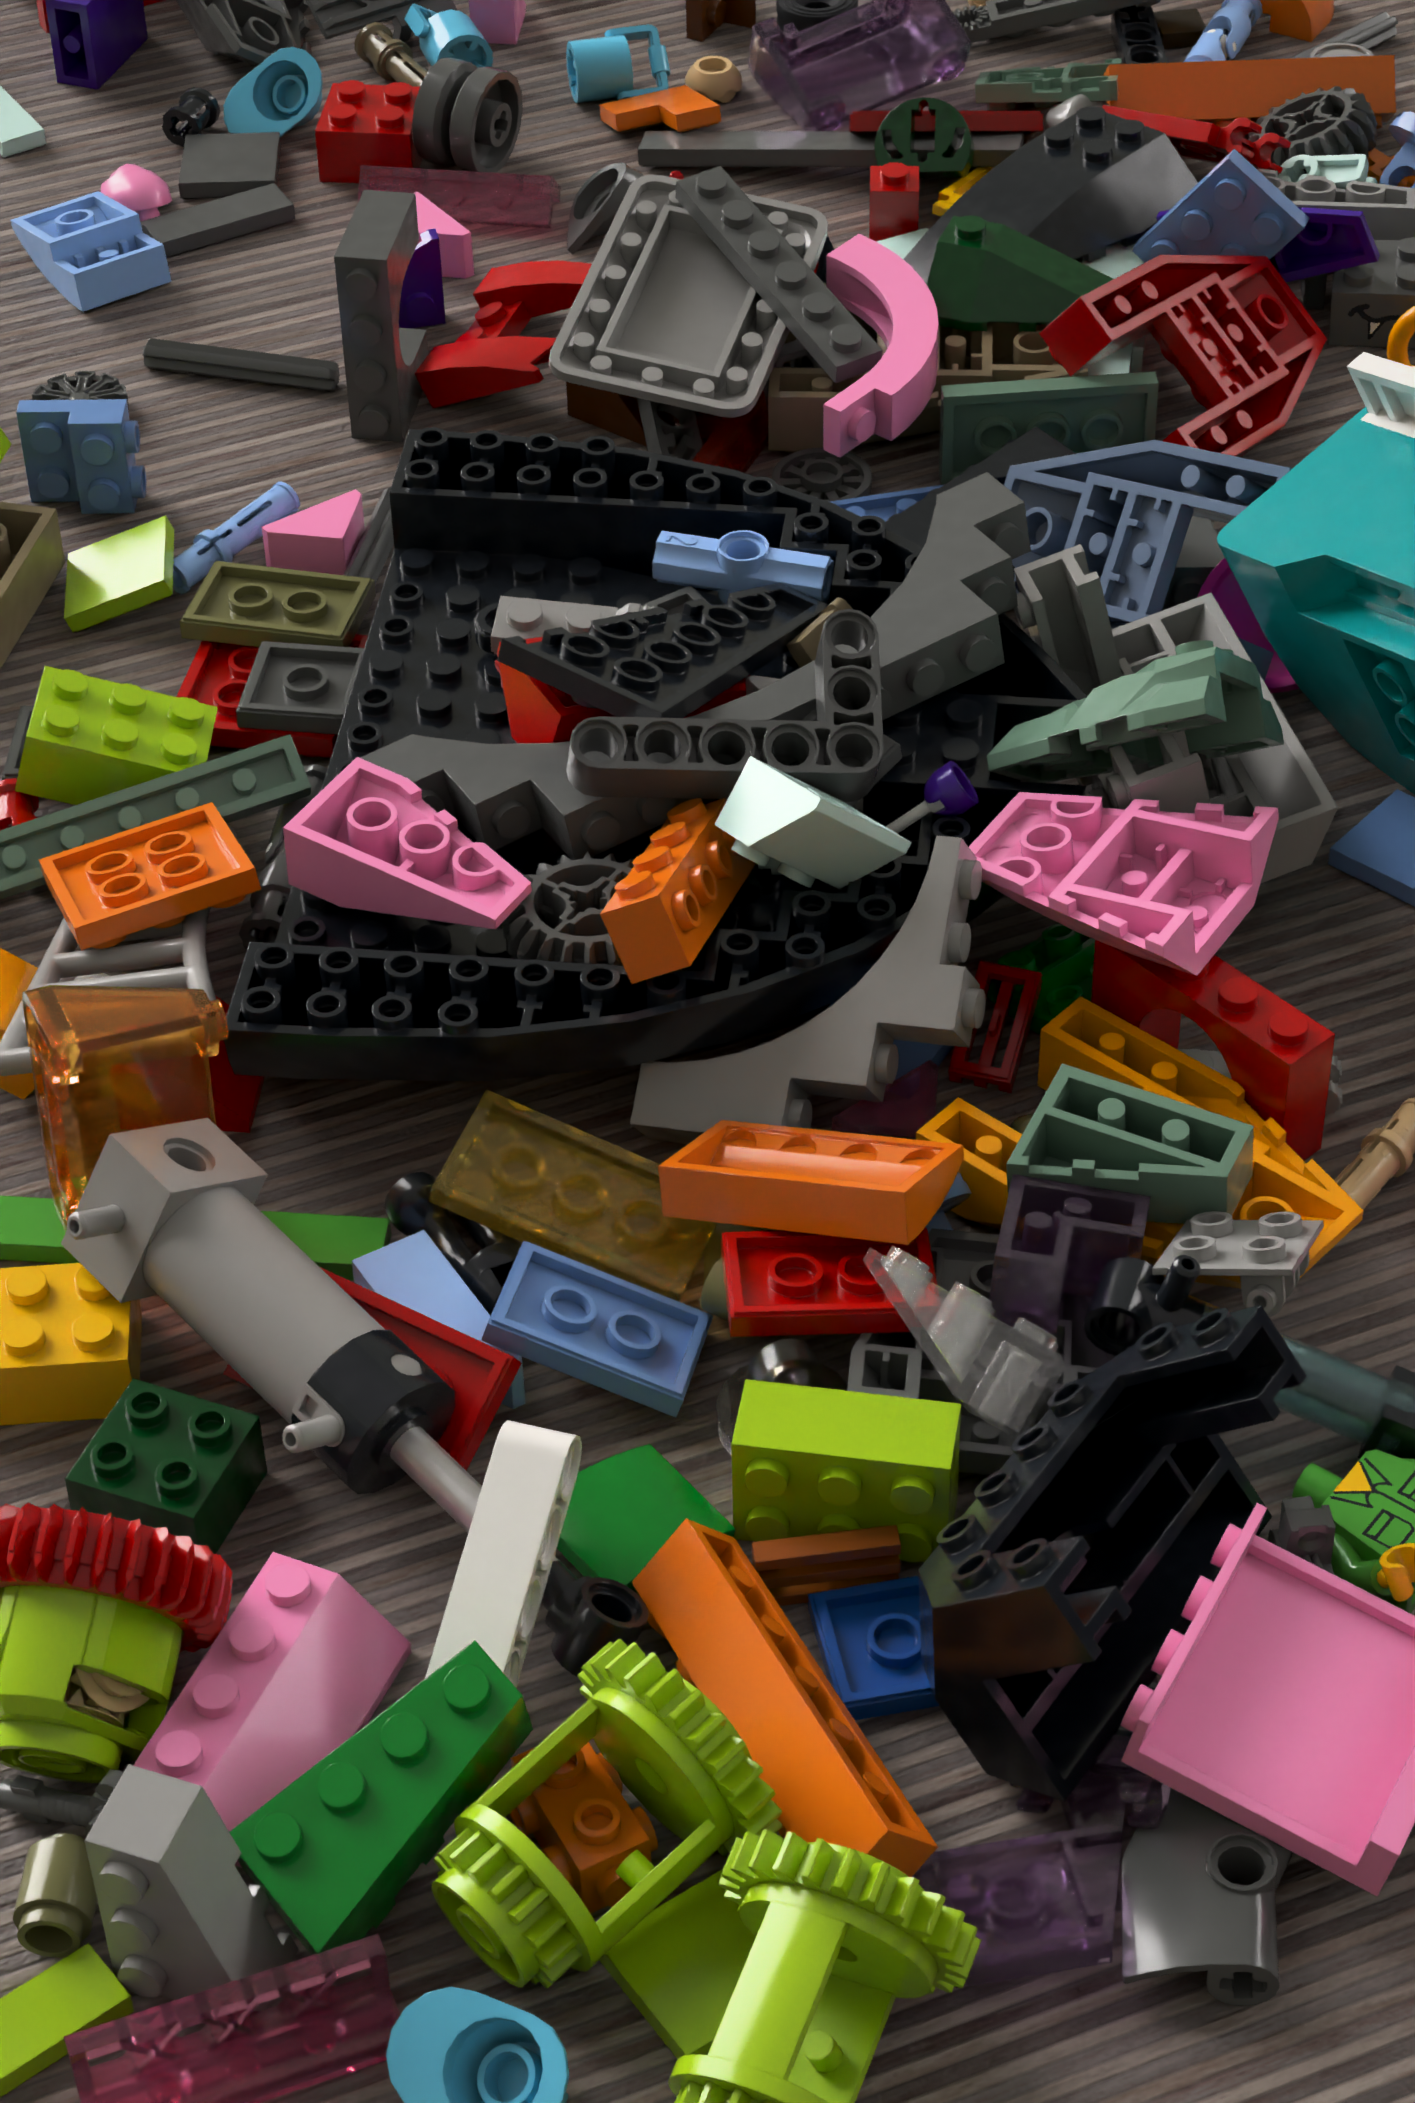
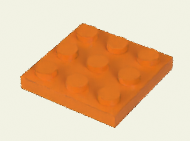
[39,802,261,951]

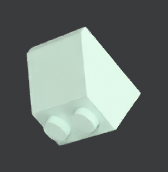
[714,756,912,889]

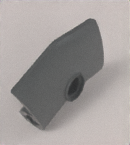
[1121,1782,1293,2006]

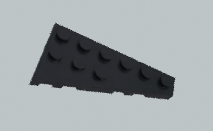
[497,583,828,718]

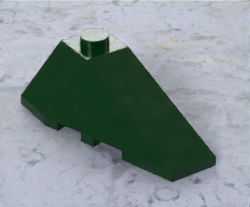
[927,215,1113,332]

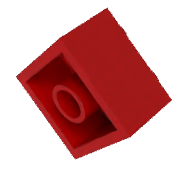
[315,80,422,186]

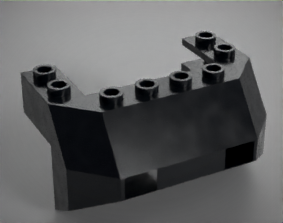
[918,1305,1307,1802]

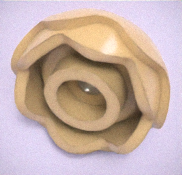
[685,56,742,103]

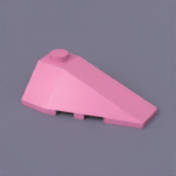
[283,757,532,930]

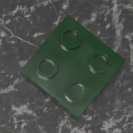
[65,1378,267,1554]

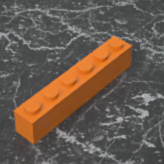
[1103,55,1396,129]
[632,1518,938,1877]

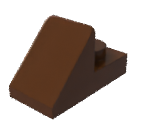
[686,0,756,42]

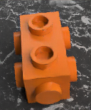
[510,1742,658,1914]

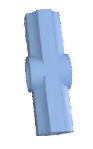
[652,530,834,604]

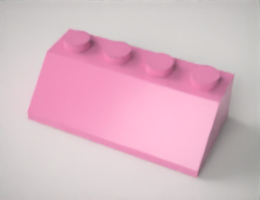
[133,1552,411,1868]

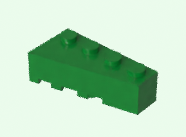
[230,1640,533,1983]

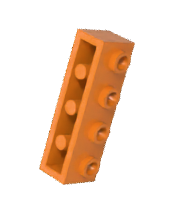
[600,798,755,984]

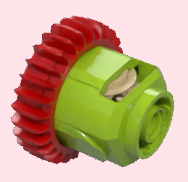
[0,1503,233,1783]

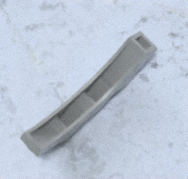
[630,836,986,1144]

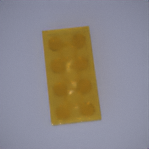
[429,1089,719,1302]

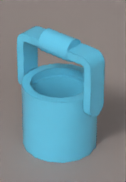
[404,4,493,68]
[566,24,671,103]

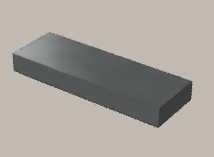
[141,183,295,258]

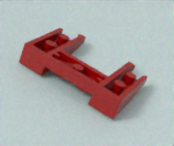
[415,260,592,408]

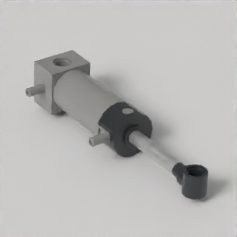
[61,1118,649,1677]

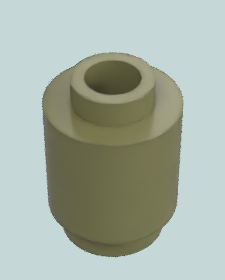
[13,1833,97,1957]

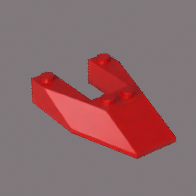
[1039,255,1327,457]

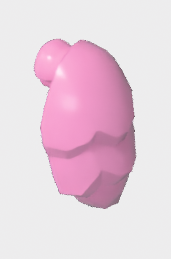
[101,164,172,222]

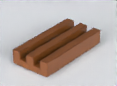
[752,1525,901,1606]

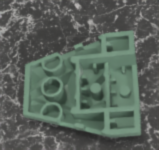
[987,640,1284,783]

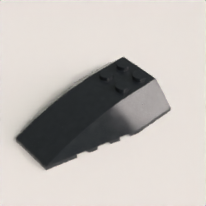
[903,106,1198,284]

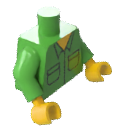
[1292,1450,1415,1614]

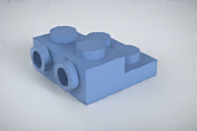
[16,399,147,514]

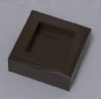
[1154,8,1206,49]

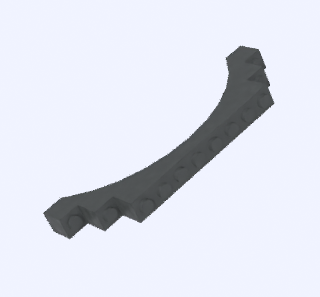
[360,472,1031,860]

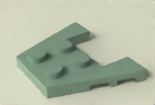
[975,58,1122,111]

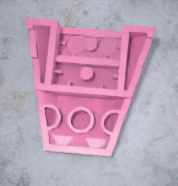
[969,792,1279,976]

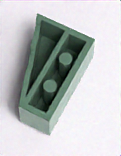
[1006,1063,1254,1224]

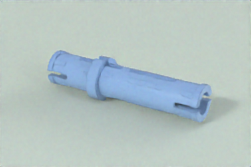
[173,481,300,594]

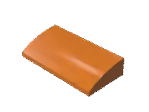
[658,1120,964,1245]

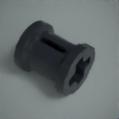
[162,87,220,147]

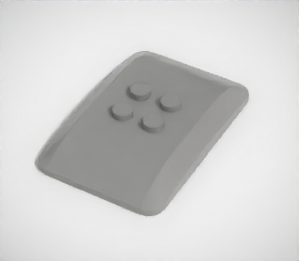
[549,175,828,418]

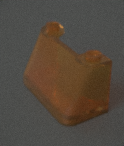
[22,985,228,1263]

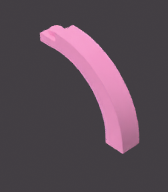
[823,234,939,458]

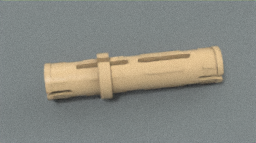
[1334,1098,1415,1210]

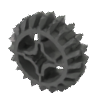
[1248,86,1378,174]
[502,851,634,966]

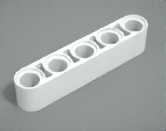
[425,1420,582,1688]

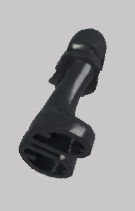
[384,1152,522,1316]

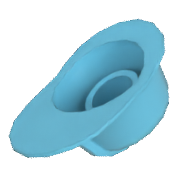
[224,47,323,137]
[386,1987,569,2103]

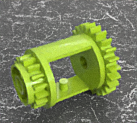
[431,1639,783,1988]
[668,1829,981,2103]

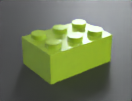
[15,666,218,805]
[731,1379,961,1562]

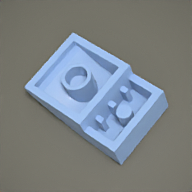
[10,191,172,312]

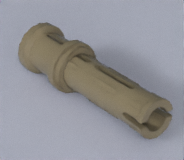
[354,22,428,87]

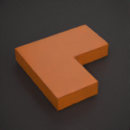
[599,85,721,133]

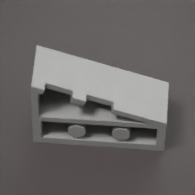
[84,1764,299,2026]

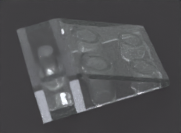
[863,1246,1065,1439]

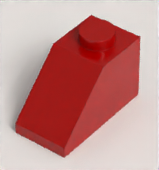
[869,162,919,242]

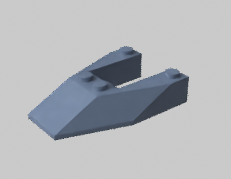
[1004,440,1292,681]

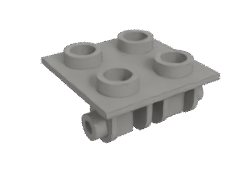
[1152,1211,1324,1317]

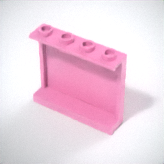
[1120,1503,1415,1897]

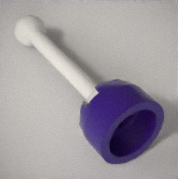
[886,761,979,834]

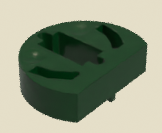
[874,97,974,180]

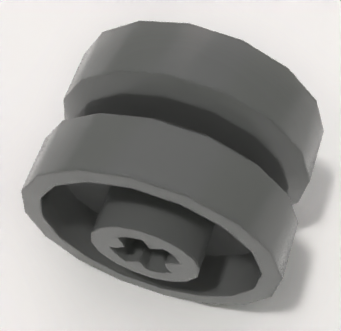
[412,57,523,177]

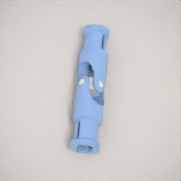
[1184,0,1262,62]

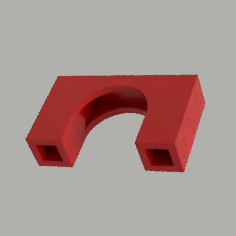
[1091,940,1335,1160]

